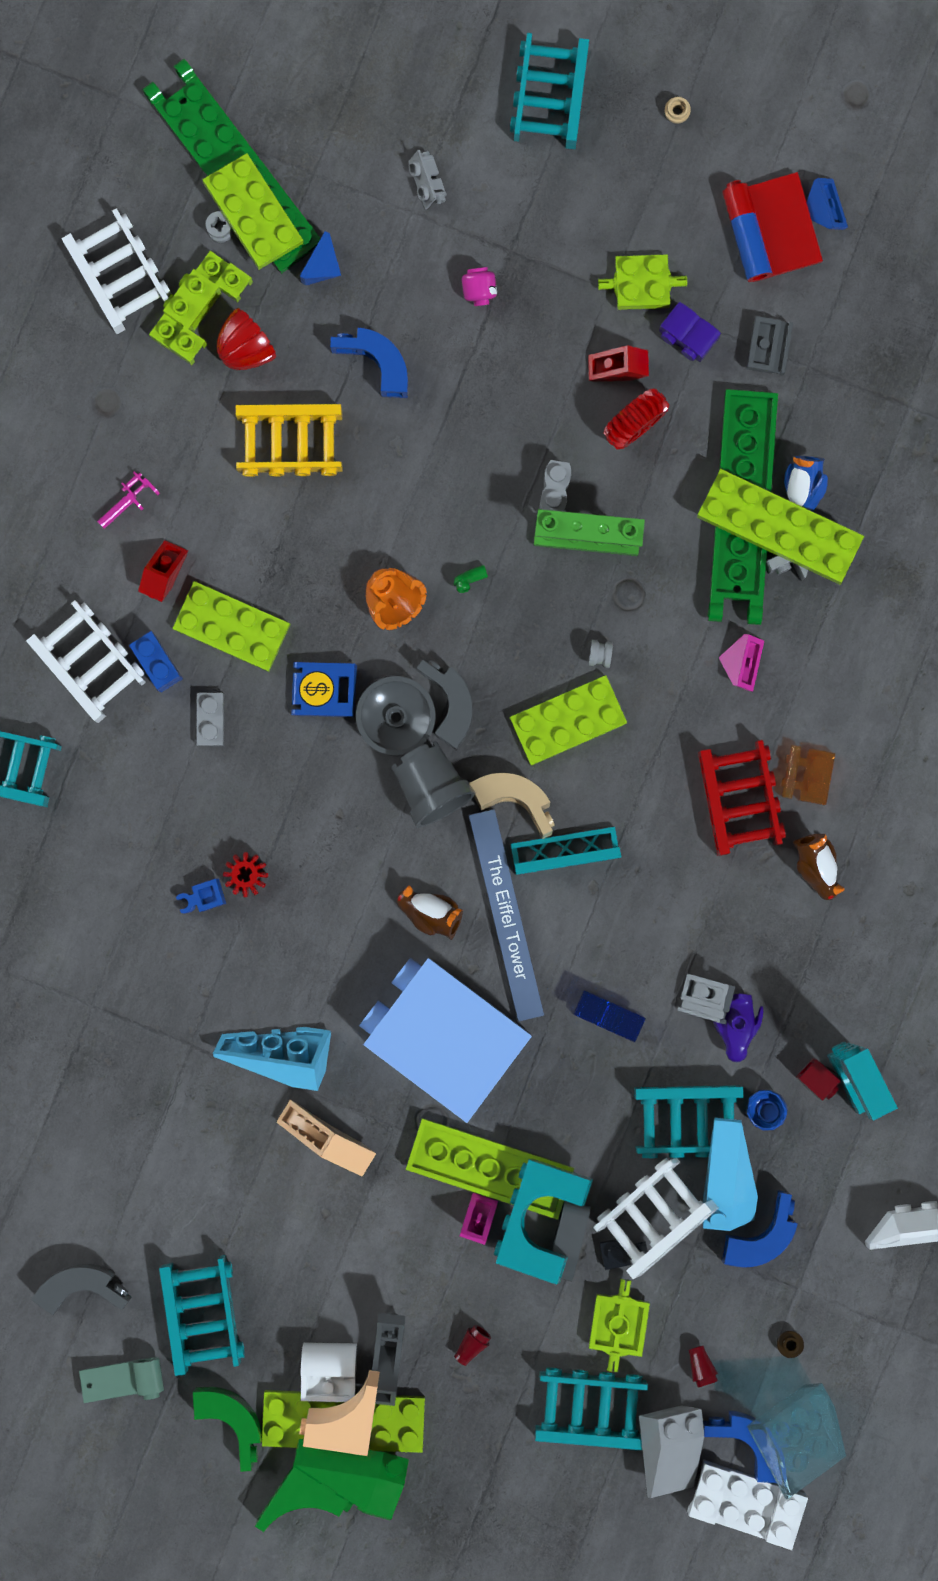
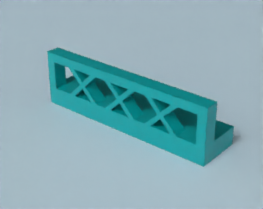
[511,827,621,875]

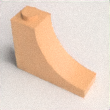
[277,1100,376,1176]
[299,1370,380,1456]

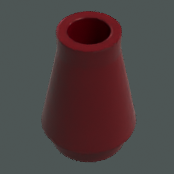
[454,1324,491,1366]
[688,1345,718,1388]

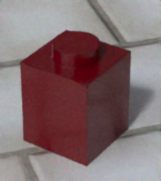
[796,1058,840,1101]

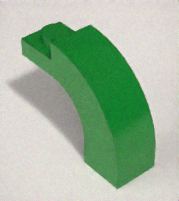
[193,1387,262,1472]

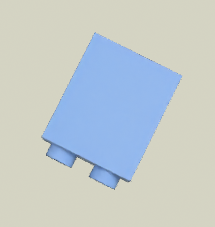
[359,957,532,1123]

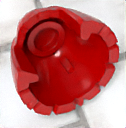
[217,308,276,370]

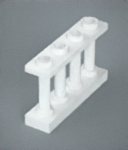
[61,208,171,334]
[26,600,146,723]
[593,1158,719,1279]

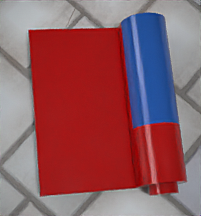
[722,172,823,282]

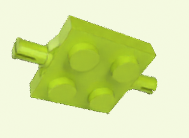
[598,255,687,310]
[589,1279,650,1372]

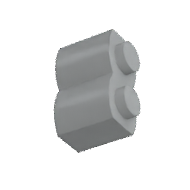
[540,460,571,512]

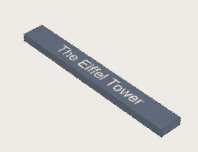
[469,809,544,1022]

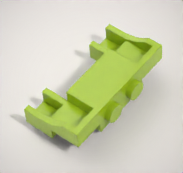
[149,251,253,366]

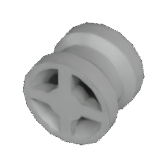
[206,211,234,243]
[589,640,613,668]

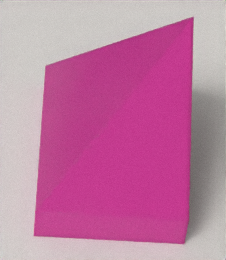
[719,634,764,692]
[459,1193,498,1245]

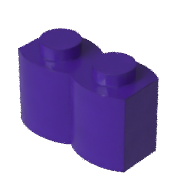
[659,302,721,362]

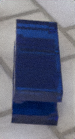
[573,990,646,1042]

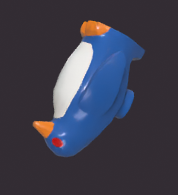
[784,456,828,512]

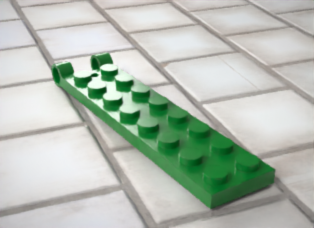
[142,59,321,274]
[708,389,778,625]

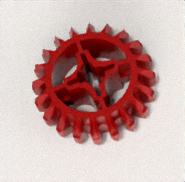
[603,389,669,449]

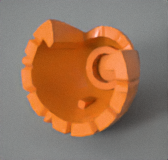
[366,568,427,630]

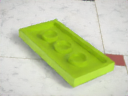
[203,153,303,270]
[172,581,290,672]
[510,675,627,766]

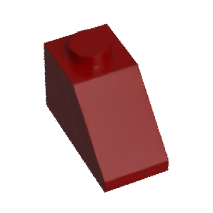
[588,345,649,382]
[138,540,188,602]

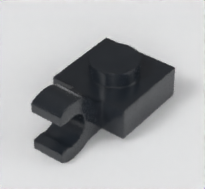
[600,1239,648,1270]

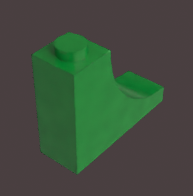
[255,1466,353,1532]

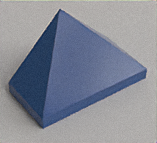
[806,178,848,230]
[300,231,341,286]

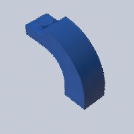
[330,328,408,398]
[721,1190,798,1267]
[703,1411,785,1483]

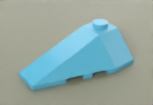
[213,1027,331,1091]

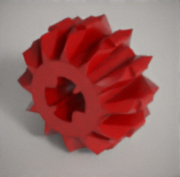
[223,852,269,897]

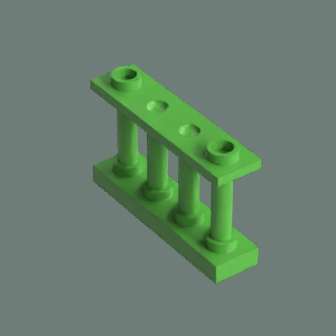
[534,509,645,556]

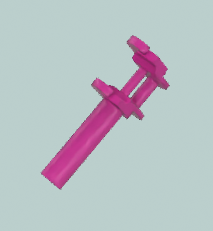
[97,471,160,529]

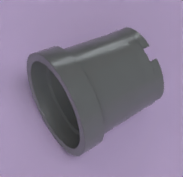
[391,741,476,828]

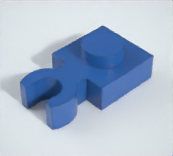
[176,879,226,913]

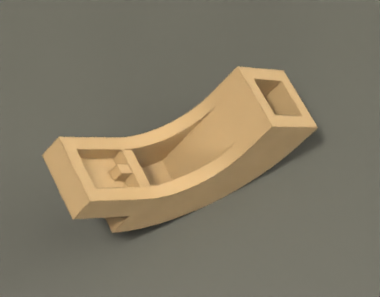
[470,773,555,839]

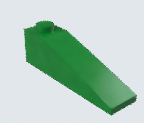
[293,1439,409,1520]

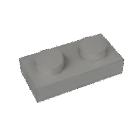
[197,693,224,746]

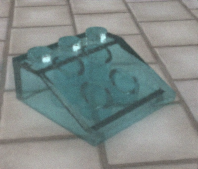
[747,1383,846,1499]

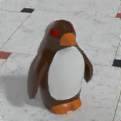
[793,834,845,900]
[396,886,463,940]

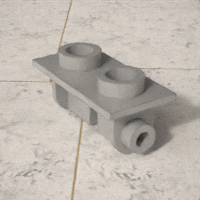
[408,150,447,209]

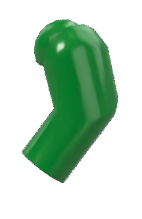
[454,565,488,593]

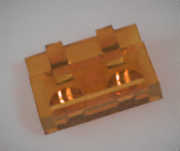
[781,745,835,806]

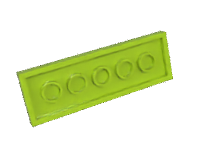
[697,469,864,585]
[406,1118,574,1220]
[262,1390,425,1453]

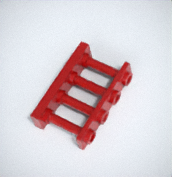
[698,740,786,856]

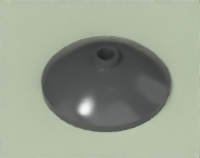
[356,676,435,756]

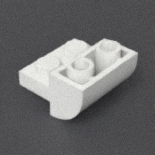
[301,1343,357,1402]

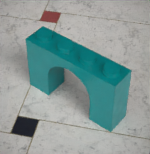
[827,1042,898,1121]
[494,1159,593,1285]

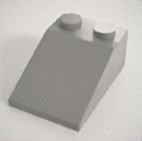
[639,1405,704,1498]

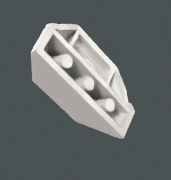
[865,1201,938,1250]

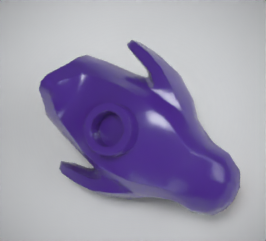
[713,994,763,1062]

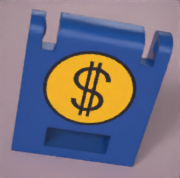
[291,662,357,717]

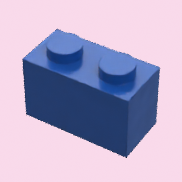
[129,631,183,693]

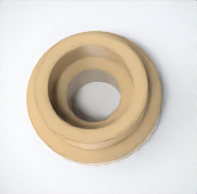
[664,97,691,124]

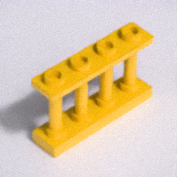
[236,404,343,477]

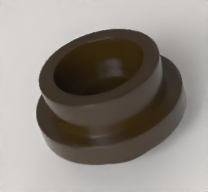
[777,1331,804,1358]

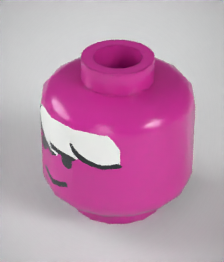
[462,267,497,306]

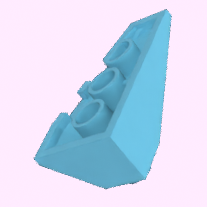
[702,1118,758,1231]

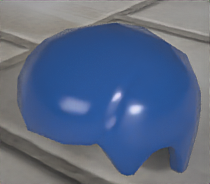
[747,1090,788,1130]

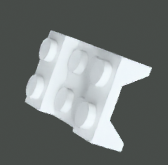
[687,1460,808,1550]

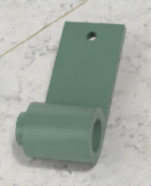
[79,1357,164,1403]

